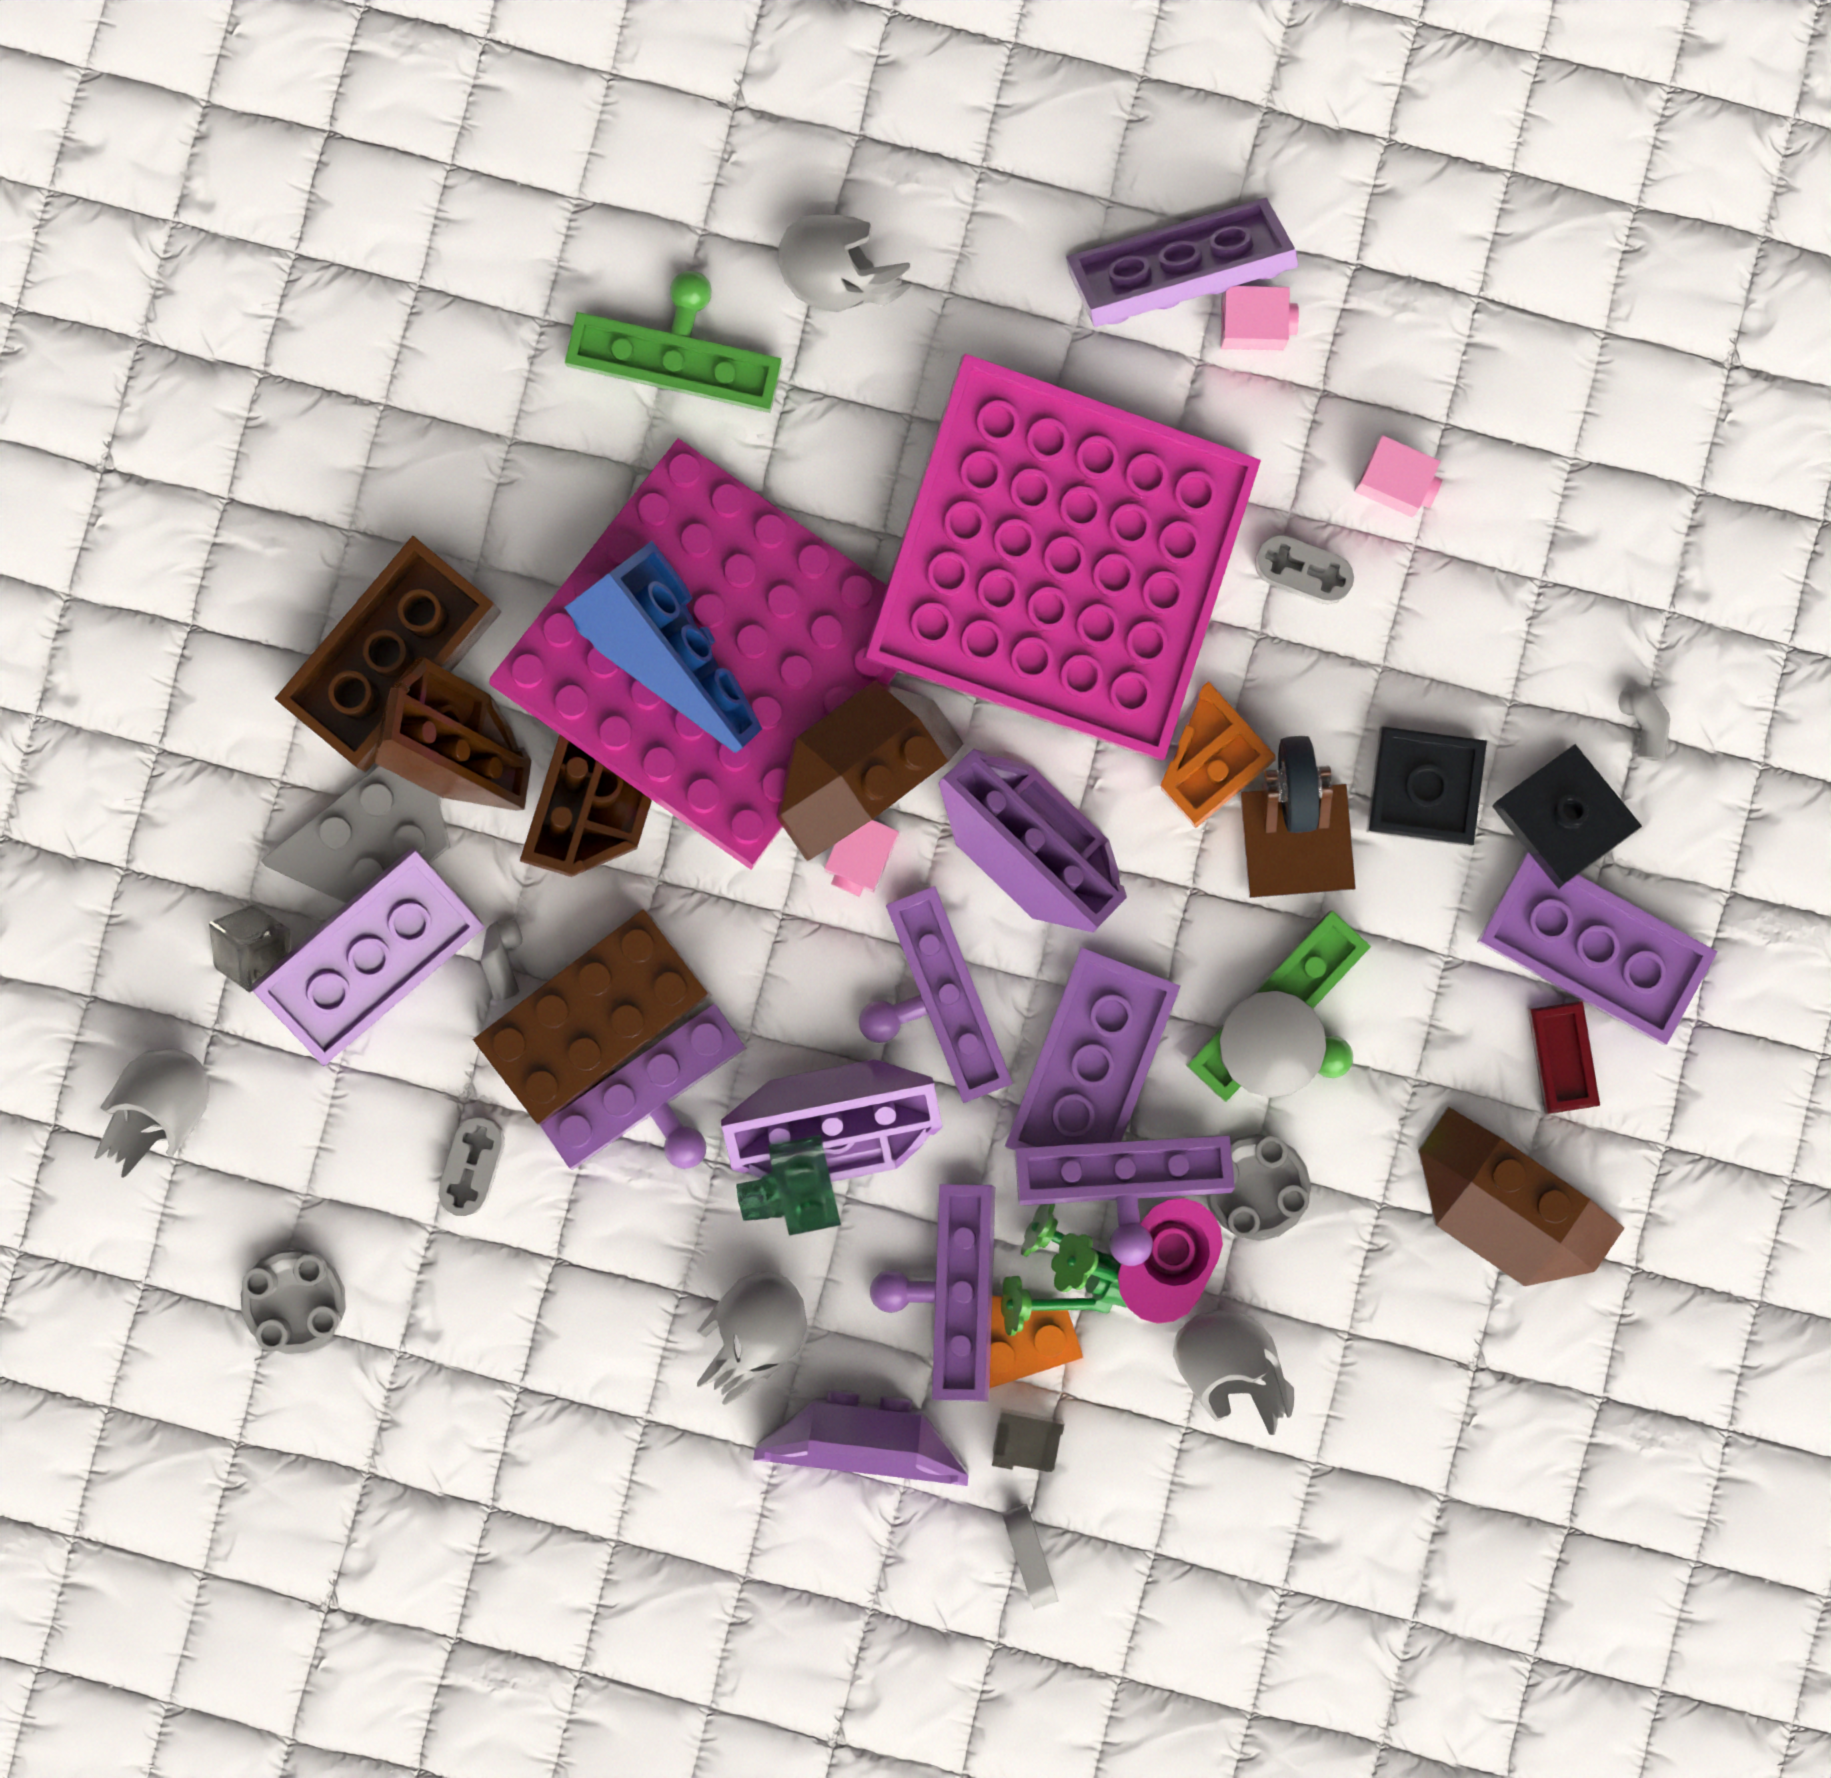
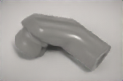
[1618,685,1671,761]
[481,919,523,1001]

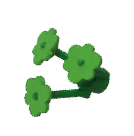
[1001,1204,1127,1336]

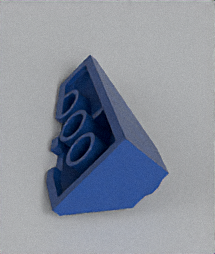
[564,541,763,753]

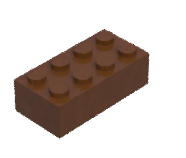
[274,536,502,773]
[472,909,712,1125]

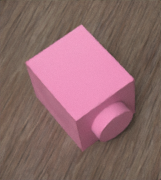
[1221,286,1299,350]
[1355,435,1443,517]
[824,820,899,897]

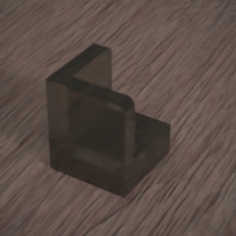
[209,905,292,993]
[991,1408,1065,1472]

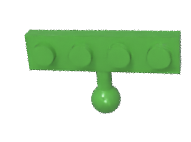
[565,270,783,413]
[1186,910,1371,1102]

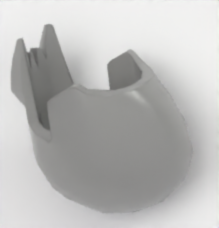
[778,214,911,312]
[94,1049,210,1178]
[697,1272,808,1405]
[1173,1310,1294,1435]

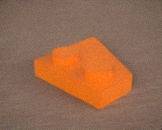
[1160,681,1276,828]
[989,1295,1083,1389]

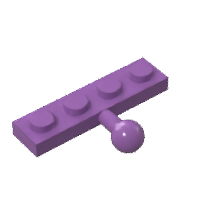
[859,886,1013,1103]
[540,1003,747,1170]
[1014,1136,1235,1266]
[870,1184,996,1402]

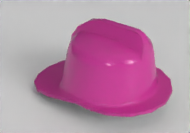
[1118,1198,1223,1324]

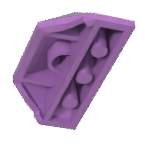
[939,749,1127,933]
[721,1059,942,1190]
[753,1390,969,1486]

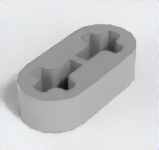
[1255,535,1354,605]
[438,1117,505,1216]
[1002,1504,1059,1610]

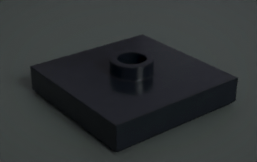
[1366,726,1487,847]
[1492,744,1642,889]

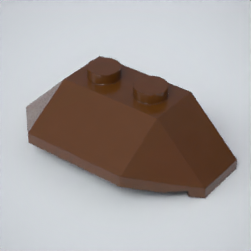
[375,658,532,811]
[776,680,964,861]
[520,734,652,877]
[1418,1107,1625,1286]

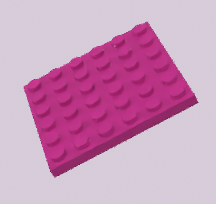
[863,353,1261,761]
[489,438,899,870]

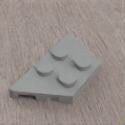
[261,766,451,903]

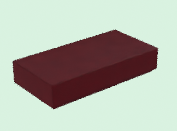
[1527,1001,1600,1114]

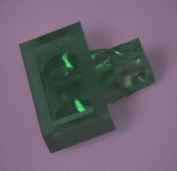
[736,1135,841,1236]

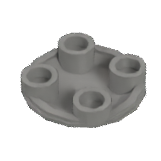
[1220,991,1326,1098]
[1206,1134,1311,1241]
[240,1248,346,1354]

